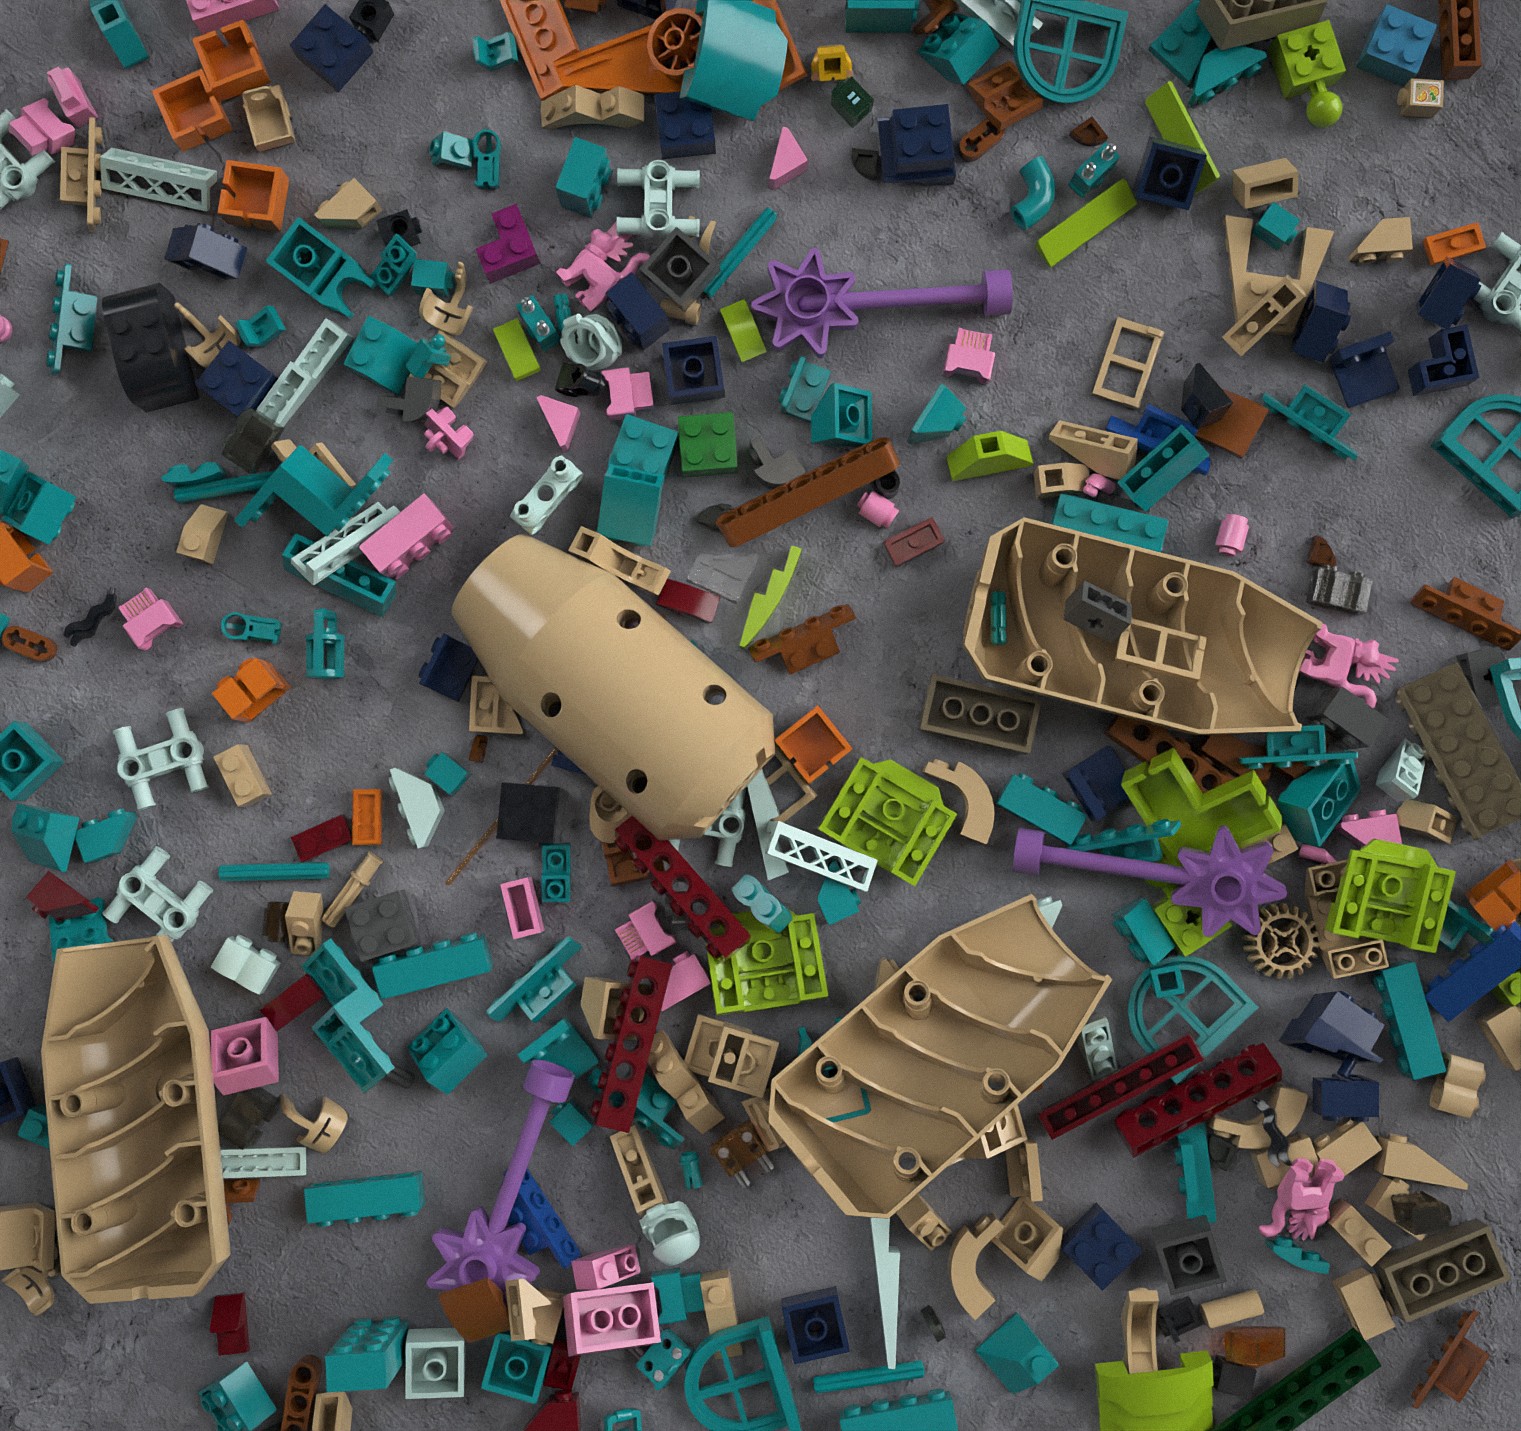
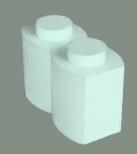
[211,935,281,995]

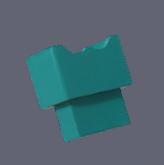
[651,1267,705,1325]

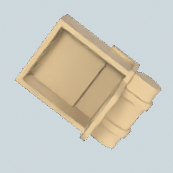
[242,85,296,152]

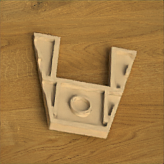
[1223,215,1334,336]

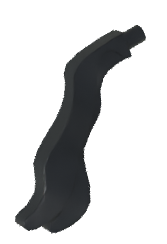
[64,588,117,647]
[1252,1097,1292,1167]

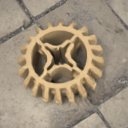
[1242,903,1321,979]

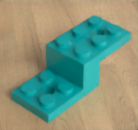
[301,938,395,1094]

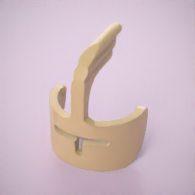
[419,262,473,335]
[173,302,241,368]
[279,1094,348,1154]
[1,1258,61,1316]

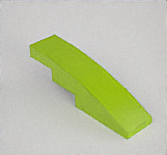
[739,545,802,650]

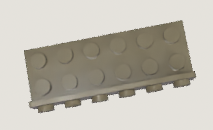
[1395,661,1521,840]

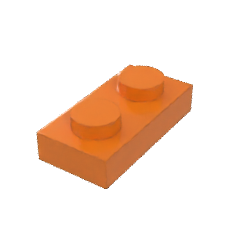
[1422,222,1486,266]

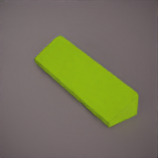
[1145,81,1220,195]
[1034,178,1137,268]

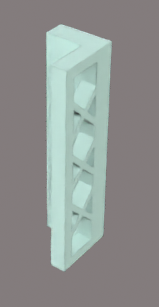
[954,0,1043,52]
[100,148,217,212]
[291,502,400,586]
[765,821,878,892]

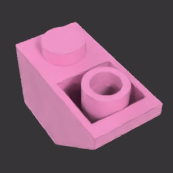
[1334,809,1402,848]
[571,1245,641,1290]

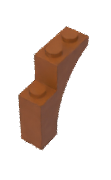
[1195,732,1331,785]

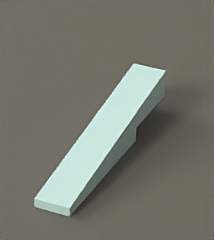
[228,318,354,467]
[747,769,790,880]
[220,1146,306,1178]
[870,1217,900,1369]

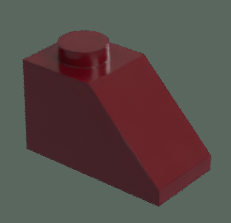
[26,871,99,921]
[523,1389,582,1431]

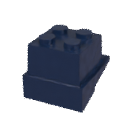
[877,104,956,185]
[1279,991,1385,1079]

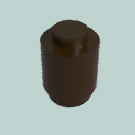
[262,901,289,942]

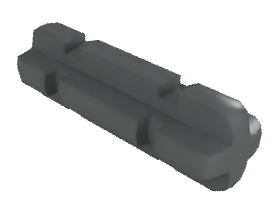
[1096,493,1150,515]

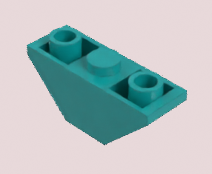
[89,0,150,69]
[1188,46,1267,107]

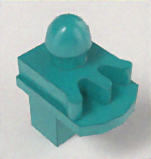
[405,334,451,378]

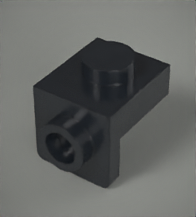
[1157,1296,1202,1343]

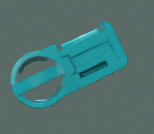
[473,129,502,189]
[221,612,282,645]

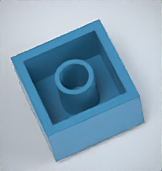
[1356,4,1437,87]

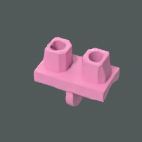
[424,406,474,460]

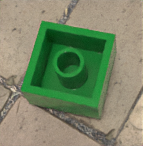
[678,412,738,478]

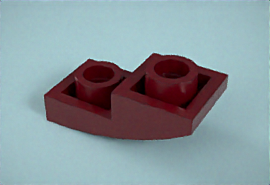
[656,579,721,624]
[260,973,325,1031]

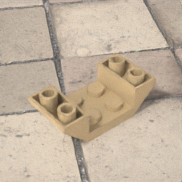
[1304,859,1389,979]

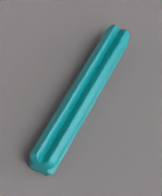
[703,207,777,298]
[174,470,276,503]
[218,862,330,881]
[813,1360,925,1394]

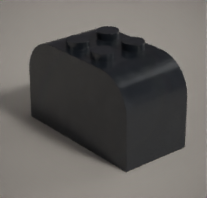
[102,283,199,413]

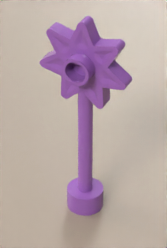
[752,248,1013,358]
[1013,825,1287,937]
[427,1060,575,1307]

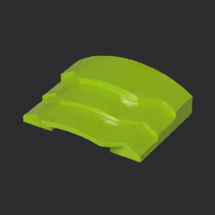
[817,757,957,886]
[1325,838,1456,953]
[705,908,829,1016]
[1095,1350,1214,1431]

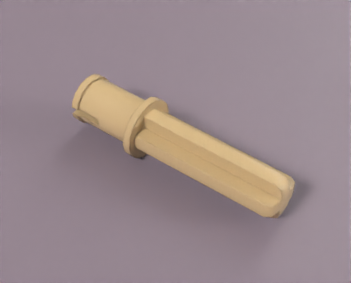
[321,852,383,927]

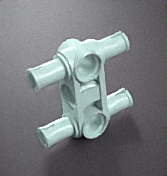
[0,109,56,210]
[617,160,700,245]
[1474,232,1521,331]
[510,455,584,535]
[113,708,209,811]
[669,786,747,867]
[102,846,213,942]

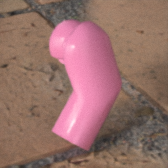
[1083,474,1115,497]
[1299,844,1337,865]

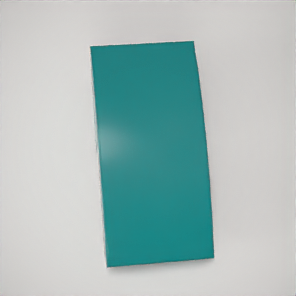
[369,234,417,295]
[161,462,228,487]
[541,843,571,902]
[1265,1236,1329,1274]

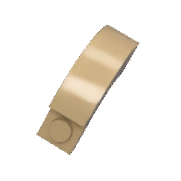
[568,526,671,596]
[922,759,994,844]
[1206,1084,1308,1149]
[948,1213,1004,1320]

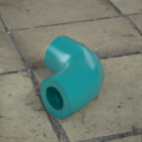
[1011,156,1055,231]

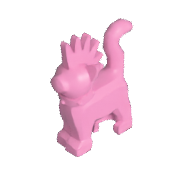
[556,221,650,314]
[1299,623,1399,708]
[1258,1158,1344,1241]

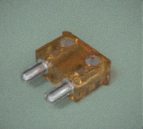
[710,1119,774,1188]

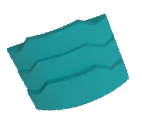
[679,0,788,121]

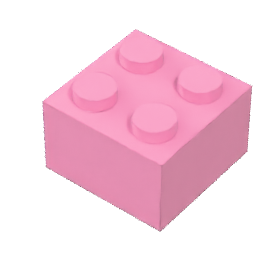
[211,1017,279,1096]

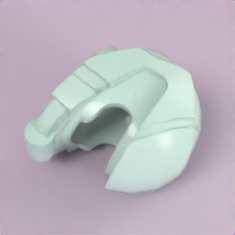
[560,314,622,370]
[639,1201,700,1266]

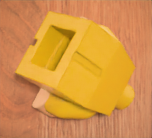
[811,44,853,81]

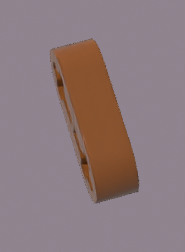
[958,118,1005,162]
[2,626,57,662]

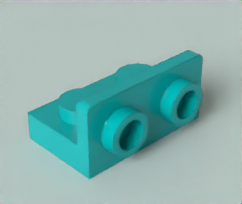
[778,356,831,424]

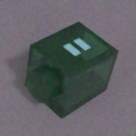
[831,76,874,128]

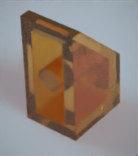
[1224,1326,1285,1368]

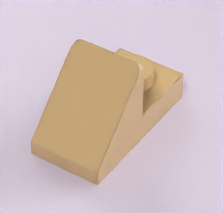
[505,1278,551,1341]

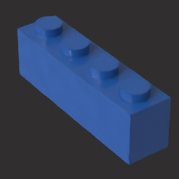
[1425,921,1521,1022]

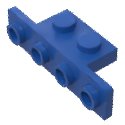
[1105,404,1211,476]
[503,1168,581,1269]

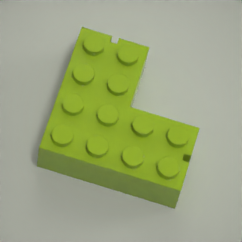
[1121,748,1282,867]

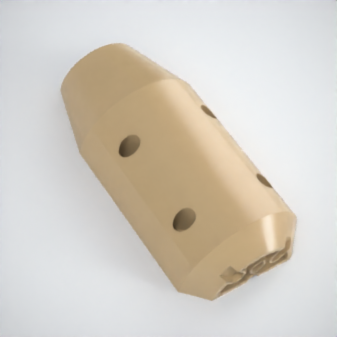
[962,517,1322,735]
[451,534,775,841]
[768,894,1112,1219]
[41,935,231,1304]

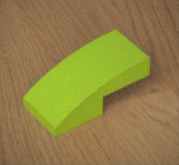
[719,299,767,362]
[493,318,541,382]

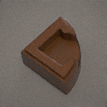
[1069,116,1108,146]
[1306,535,1336,570]
[469,734,488,763]

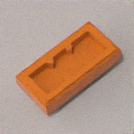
[352,789,383,845]

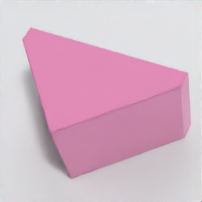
[769,127,808,190]
[536,395,581,452]

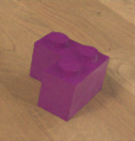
[476,204,540,284]

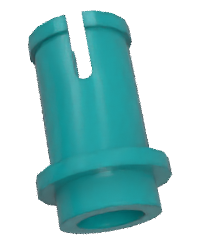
[678,1151,703,1189]

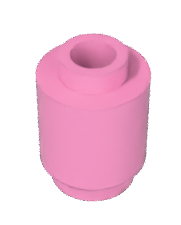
[857,490,899,529]
[1215,514,1249,557]

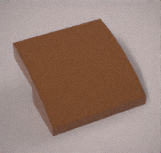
[967,60,1043,131]
[1194,389,1269,459]
[602,840,665,887]
[439,1277,510,1343]

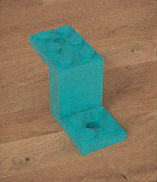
[234,444,393,536]

